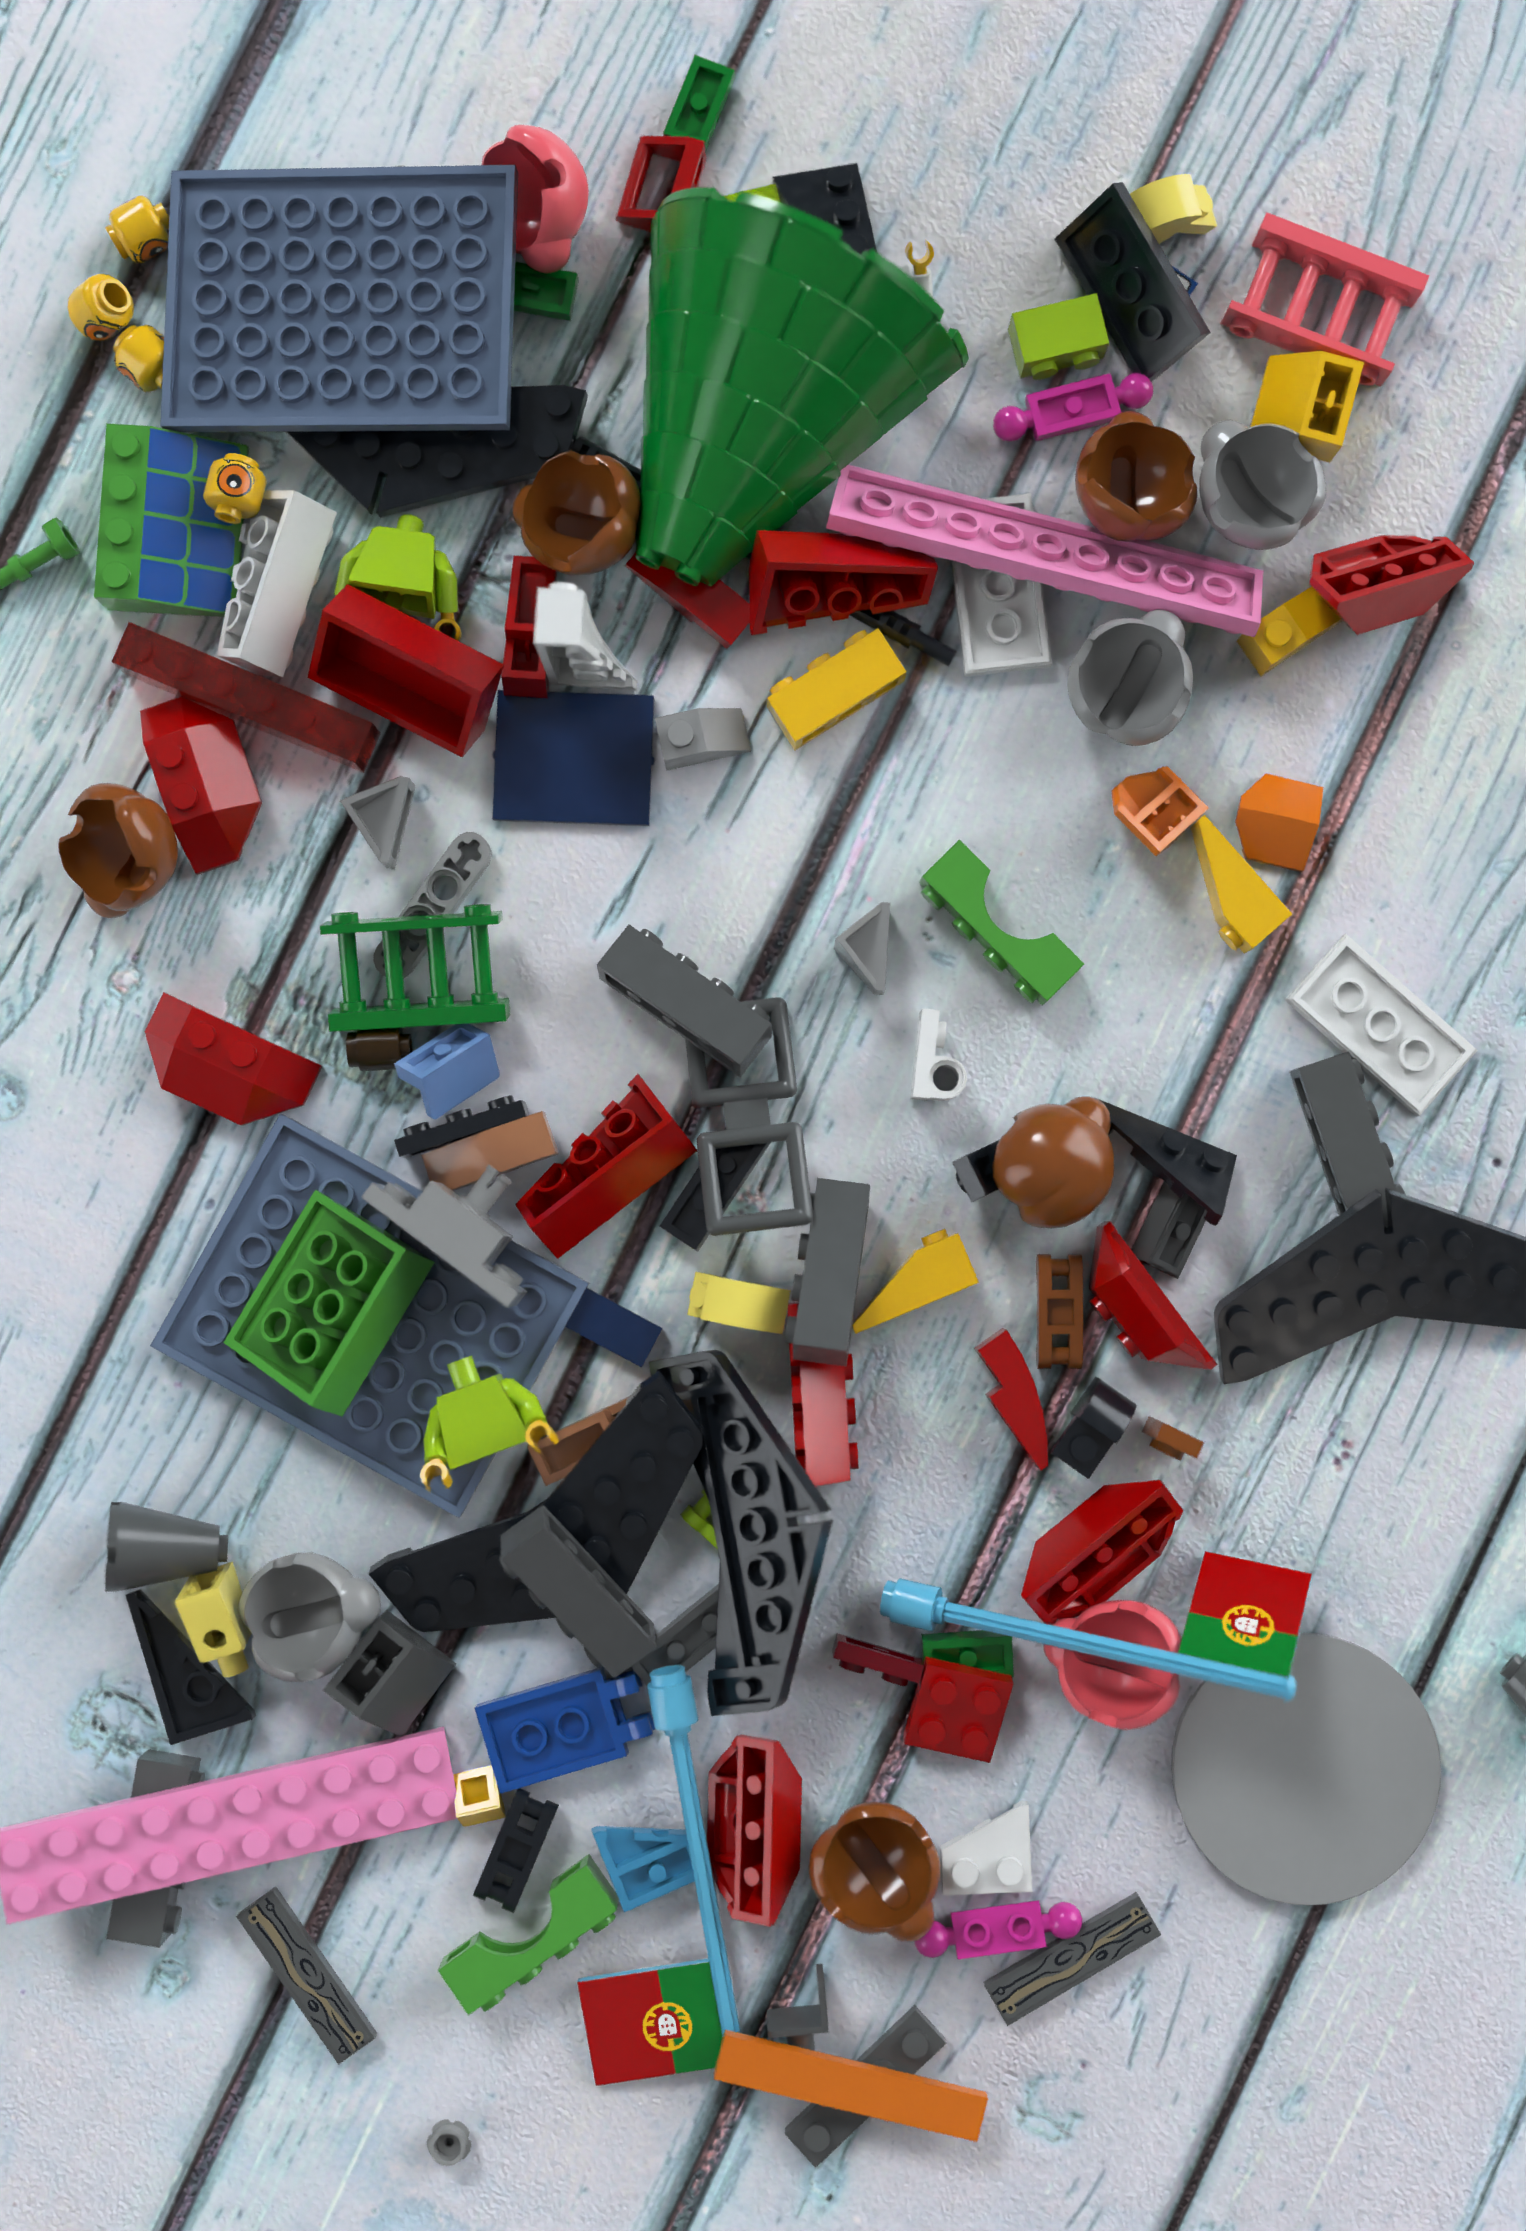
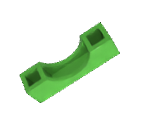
[919,839,1084,1005]
[438,1854,619,2016]

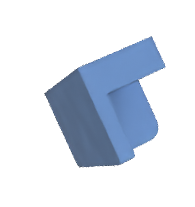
[394,1024,500,1120]

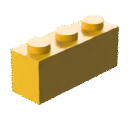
[767,628,907,750]

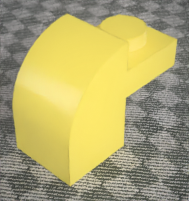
[1130,174,1217,244]
[687,1272,791,1334]

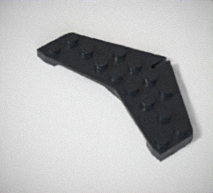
[286,385,588,518]
[1214,1188,1526,1384]
[649,1350,833,1716]
[369,1371,703,1632]

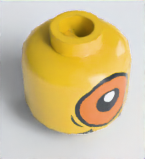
[105,195,169,263]
[67,274,134,341]
[113,325,164,392]
[203,453,267,524]

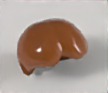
[1075,411,1198,542]
[512,450,641,575]
[58,783,178,918]
[993,1096,1114,1228]
[809,1802,940,1942]

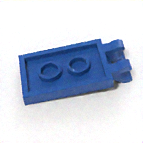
[474,1667,655,1794]

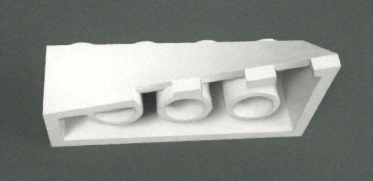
[217,490,337,677]
[534,582,637,690]

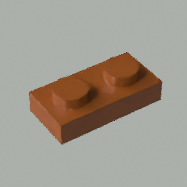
[1142,1416,1204,1461]

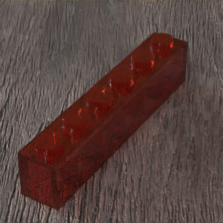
[112,622,381,773]

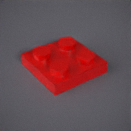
[903,1657,1014,1763]

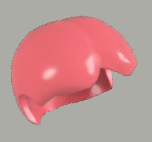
[482,125,589,274]
[1043,1600,1182,1730]

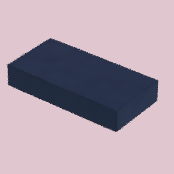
[566,1288,663,1368]

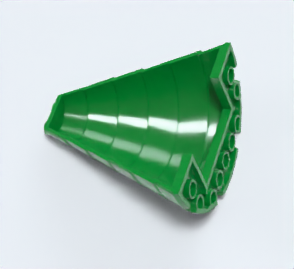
[635,187,969,586]

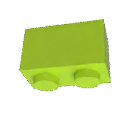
[1008,293,1109,380]

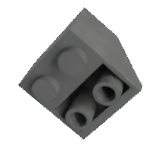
[323,1610,456,1736]

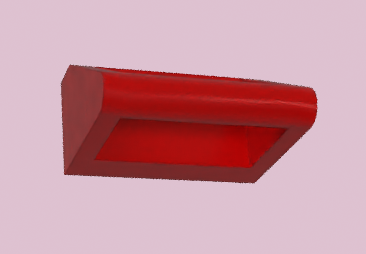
[615,136,706,232]

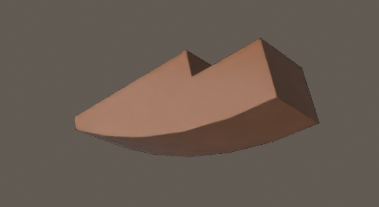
[421,1111,559,1191]
[527,1396,629,1486]

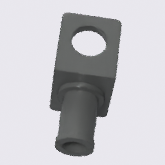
[767,1964,829,2051]

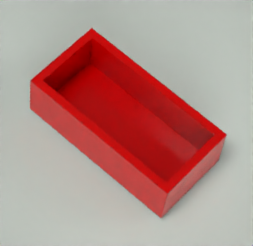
[307,584,504,758]

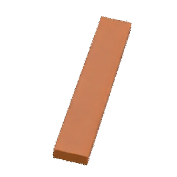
[714,2029,988,2142]

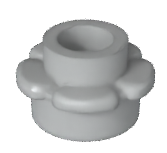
[427,2119,471,2166]

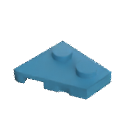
[591,1826,695,1913]

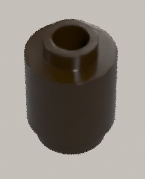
[346,1027,413,1071]

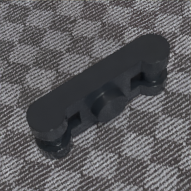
[473,1788,559,1914]

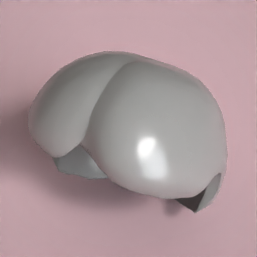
[1199,420,1326,550]
[1067,610,1193,746]
[239,1552,381,1682]

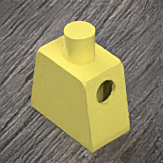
[175,1562,252,1678]

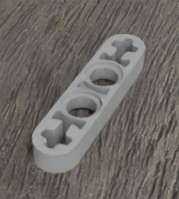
[373,832,492,978]

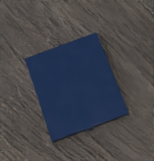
[492,690,655,826]

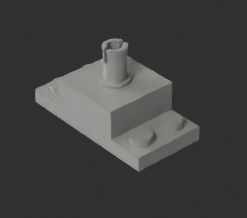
[361,1164,527,1308]

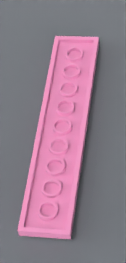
[826,465,1263,637]
[0,1727,457,1924]

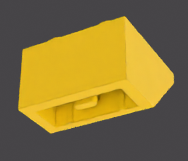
[1250,351,1364,463]

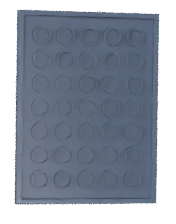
[160,165,518,432]
[150,1113,590,1518]

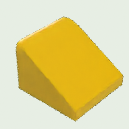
[453,1765,506,1827]

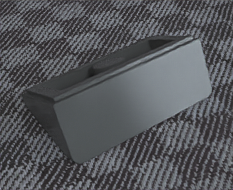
[1131,1181,1207,1279]

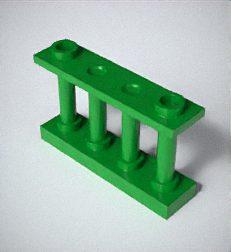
[320,904,510,1032]

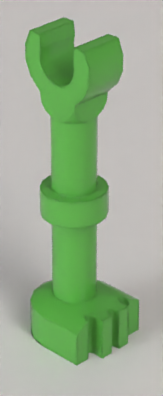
[0,517,80,590]

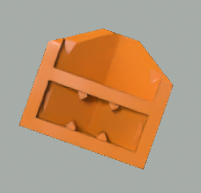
[1111,766,1209,856]
[1235,773,1323,872]

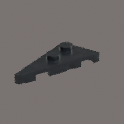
[1094,1097,1237,1226]
[125,1589,256,1745]

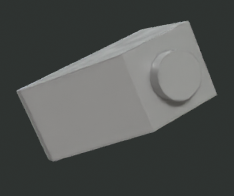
[655,708,751,771]

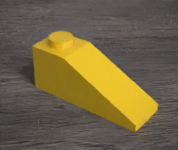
[1236,587,1342,676]
[1191,815,1292,954]
[852,1228,979,1334]

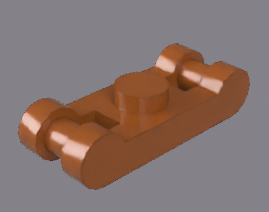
[1036,1254,1083,1369]

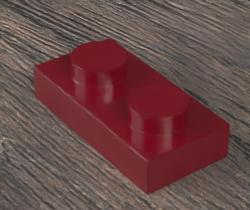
[832,1633,924,1686]

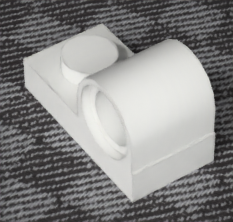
[910,1008,967,1101]

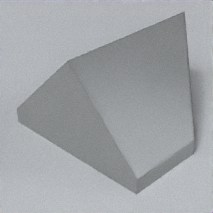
[340,776,416,870]
[833,902,890,995]

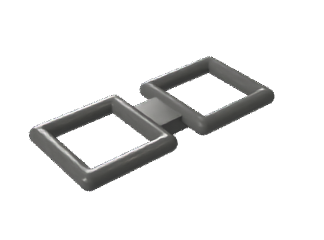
[685,997,813,1236]

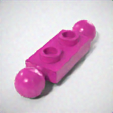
[993,373,1153,442]
[914,1900,1082,1959]

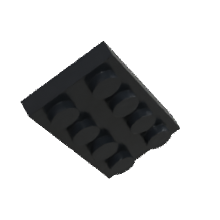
[1054,182,1211,382]

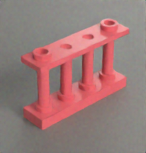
[1221,212,1430,386]

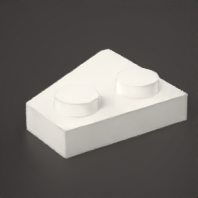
[940,1801,1032,1895]

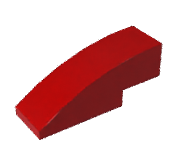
[625,552,750,649]
[501,555,557,698]
[974,1328,1048,1470]

